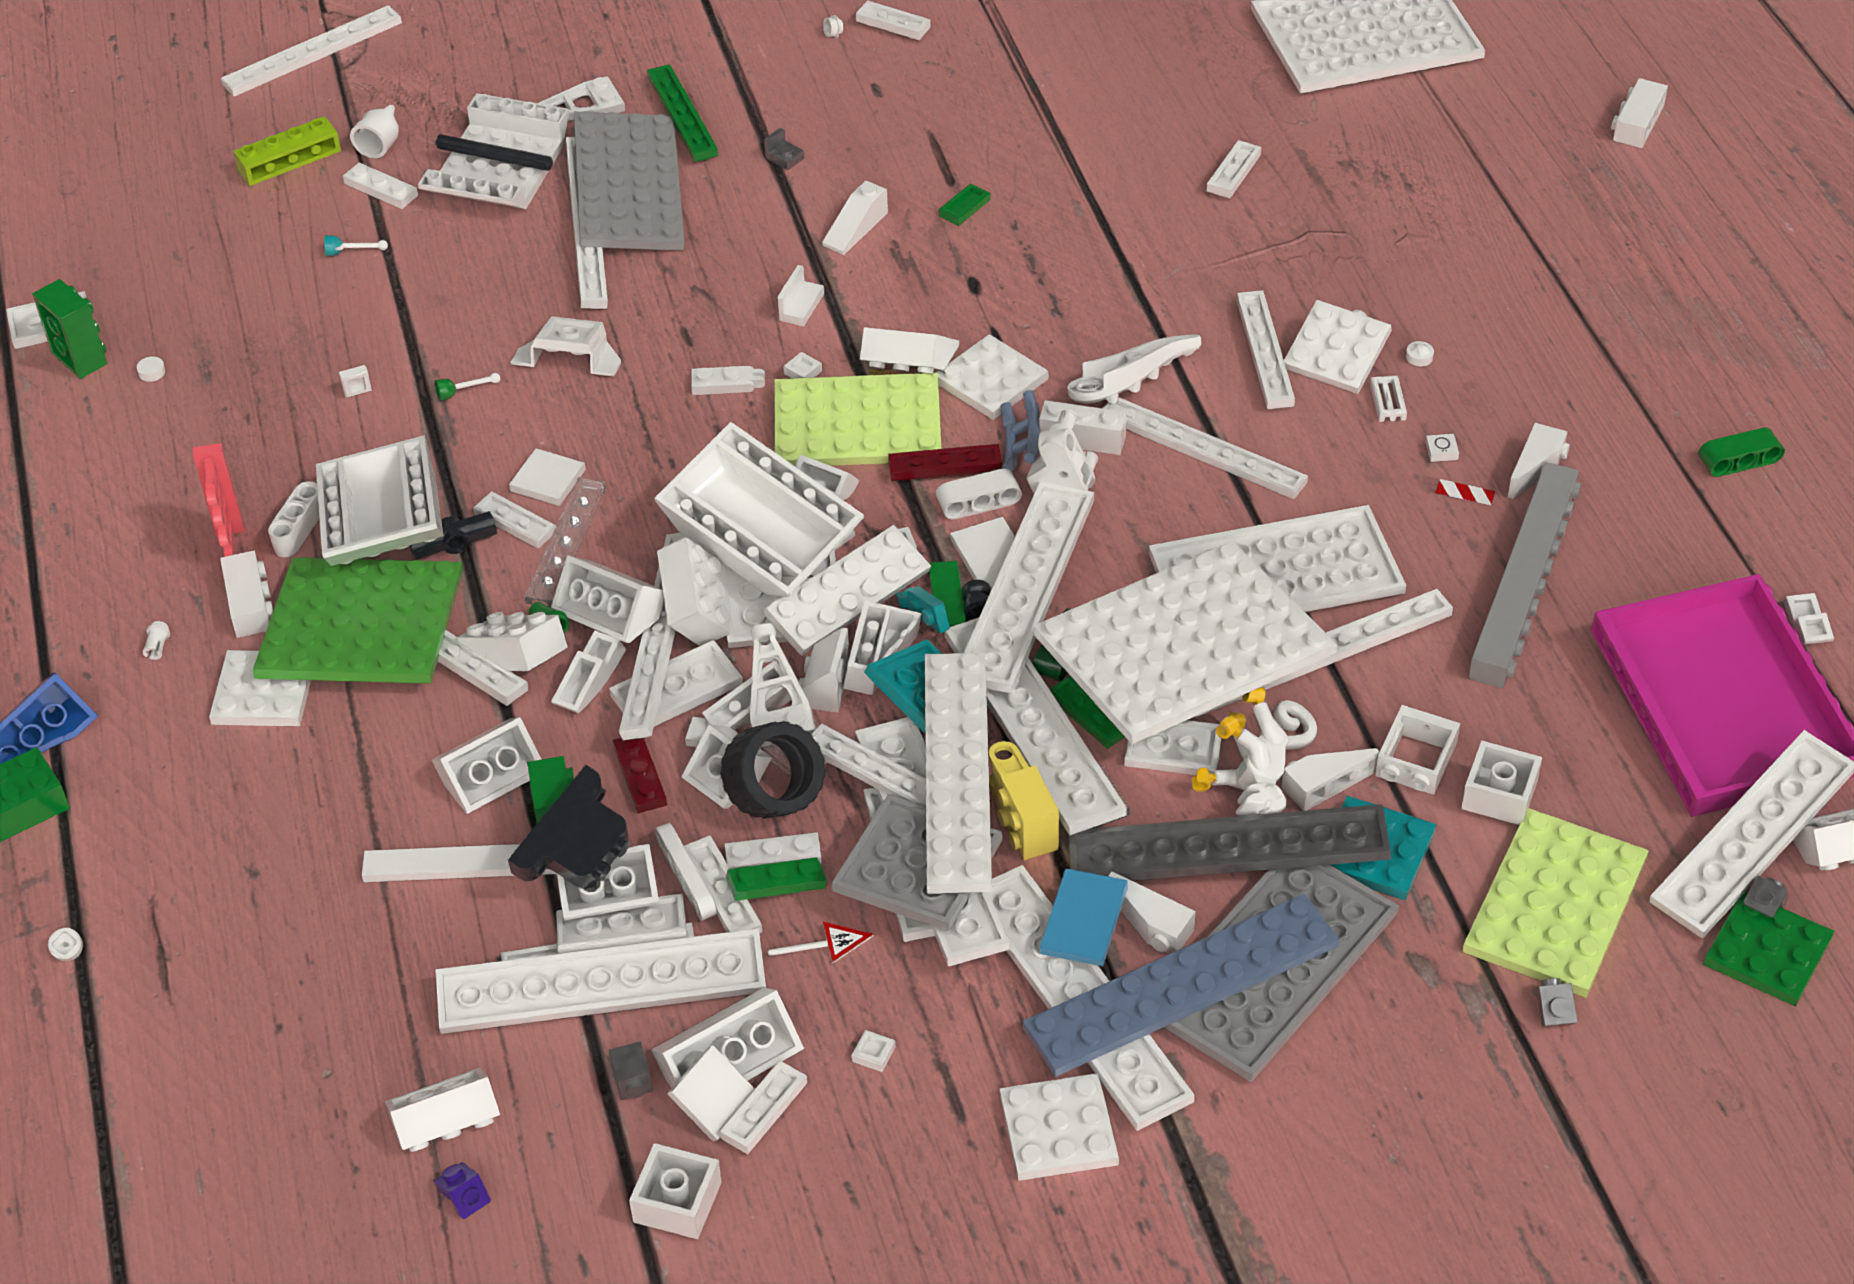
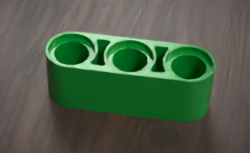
[1698,427,1785,477]

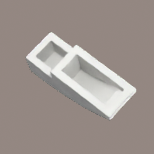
[551,630,626,714]

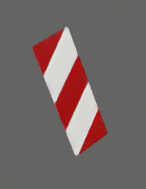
[1436,479,1495,505]

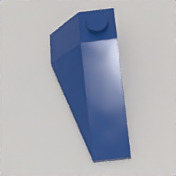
[0,673,98,764]

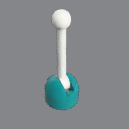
[324,235,388,256]

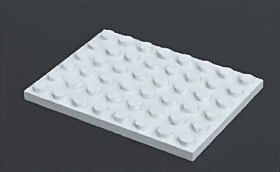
[1251,0,1485,93]
[1033,541,1337,744]

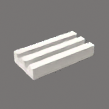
[1370,376,1407,422]

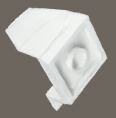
[511,316,621,376]

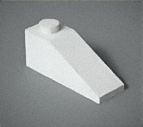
[822,181,888,255]
[1508,423,1570,499]
[702,660,792,730]
[1281,748,1380,811]
[1108,871,1196,954]

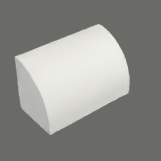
[795,455,860,500]

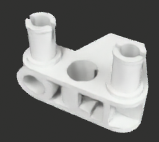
[1026,409,1098,494]

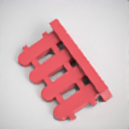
[193,443,245,557]

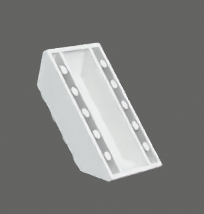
[655,422,864,597]
[316,435,443,566]

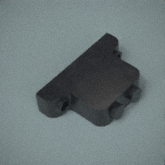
[508,765,630,889]

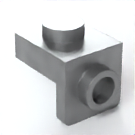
[1744,875,1789,918]
[1532,978,1577,1027]

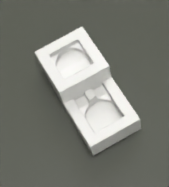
[1783,593,1834,645]

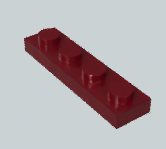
[888,444,1002,481]

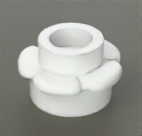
[823,15,843,39]

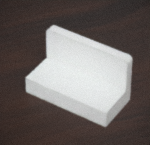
[778,265,824,327]

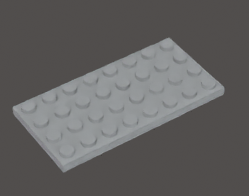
[574,111,685,251]
[1163,865,1399,1083]

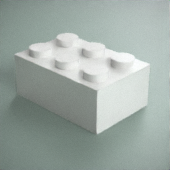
[657,537,730,646]

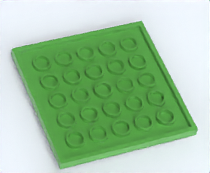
[253,557,463,684]

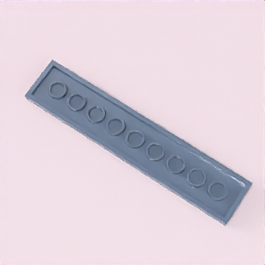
[1023,894,1339,1077]

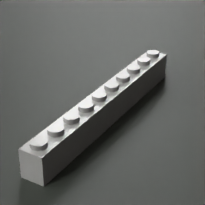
[1468,462,1582,689]

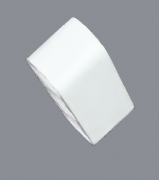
[935,469,1022,519]
[268,481,319,557]

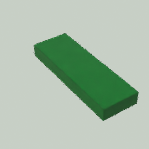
[929,561,966,633]
[1049,676,1125,749]

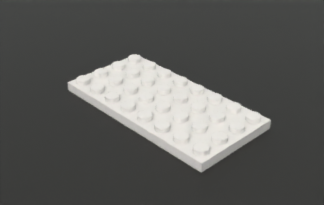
[1149,505,1406,612]

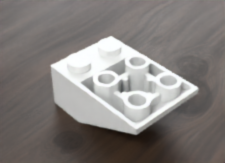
[457,612,568,671]

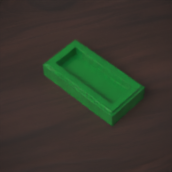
[939,183,990,226]

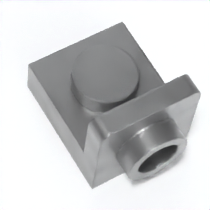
[764,128,804,171]

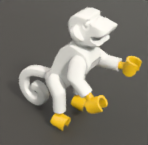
[1192,687,1317,816]

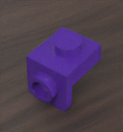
[433,1162,491,1219]

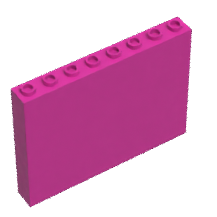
[1590,574,1854,817]

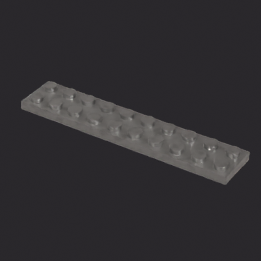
[1069,804,1391,881]

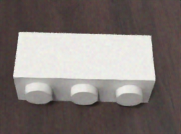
[1611,78,1668,148]
[1039,400,1127,455]
[220,550,274,638]

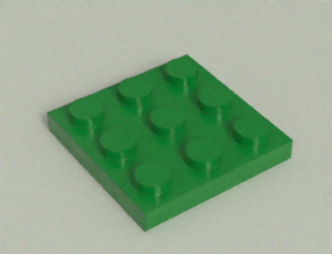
[1703,892,1835,1007]

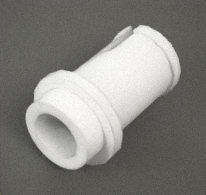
[143,621,170,660]

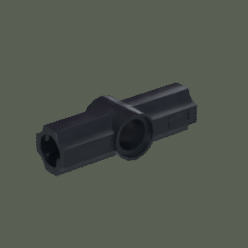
[409,511,497,559]

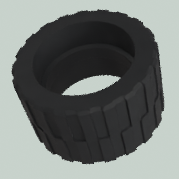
[720,721,826,819]

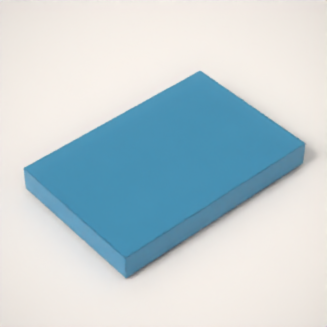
[1039,869,1128,966]

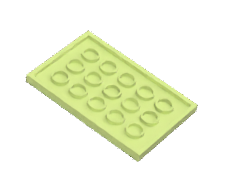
[775,373,942,466]
[1462,808,1649,998]

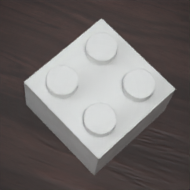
[1461,741,1542,825]
[629,1143,722,1239]

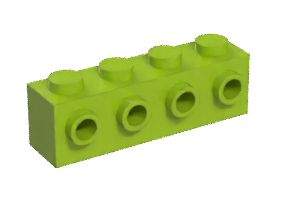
[233,116,341,186]

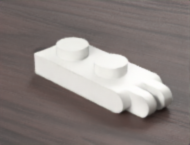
[692,366,765,395]

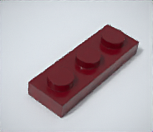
[613,737,667,814]

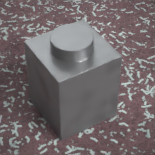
[609,1041,653,1100]

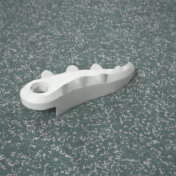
[1067,334,1202,404]

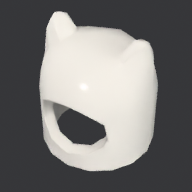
[350,105,399,159]

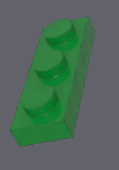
[726,857,827,901]

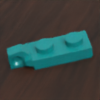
[896,586,950,633]

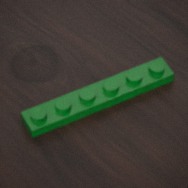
[647,64,718,162]

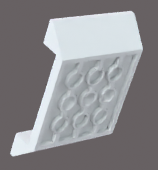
[418,93,569,209]

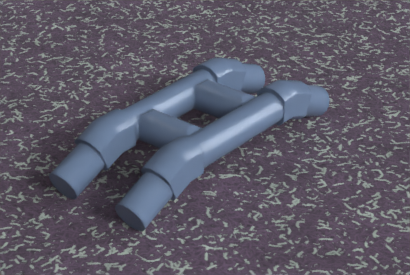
[1000,390,1040,472]

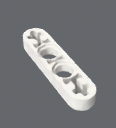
[654,822,717,921]

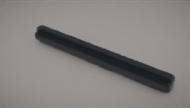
[435,134,553,171]

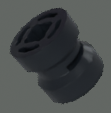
[962,579,991,620]

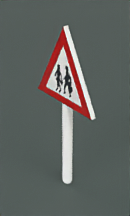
[767,921,874,964]

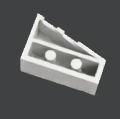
[843,600,922,695]

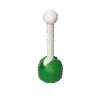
[434,373,500,401]

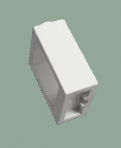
[1375,705,1460,795]

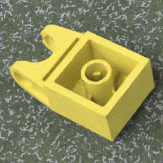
[988,741,1059,860]

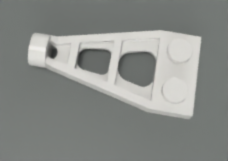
[537,76,625,121]
[750,623,816,748]

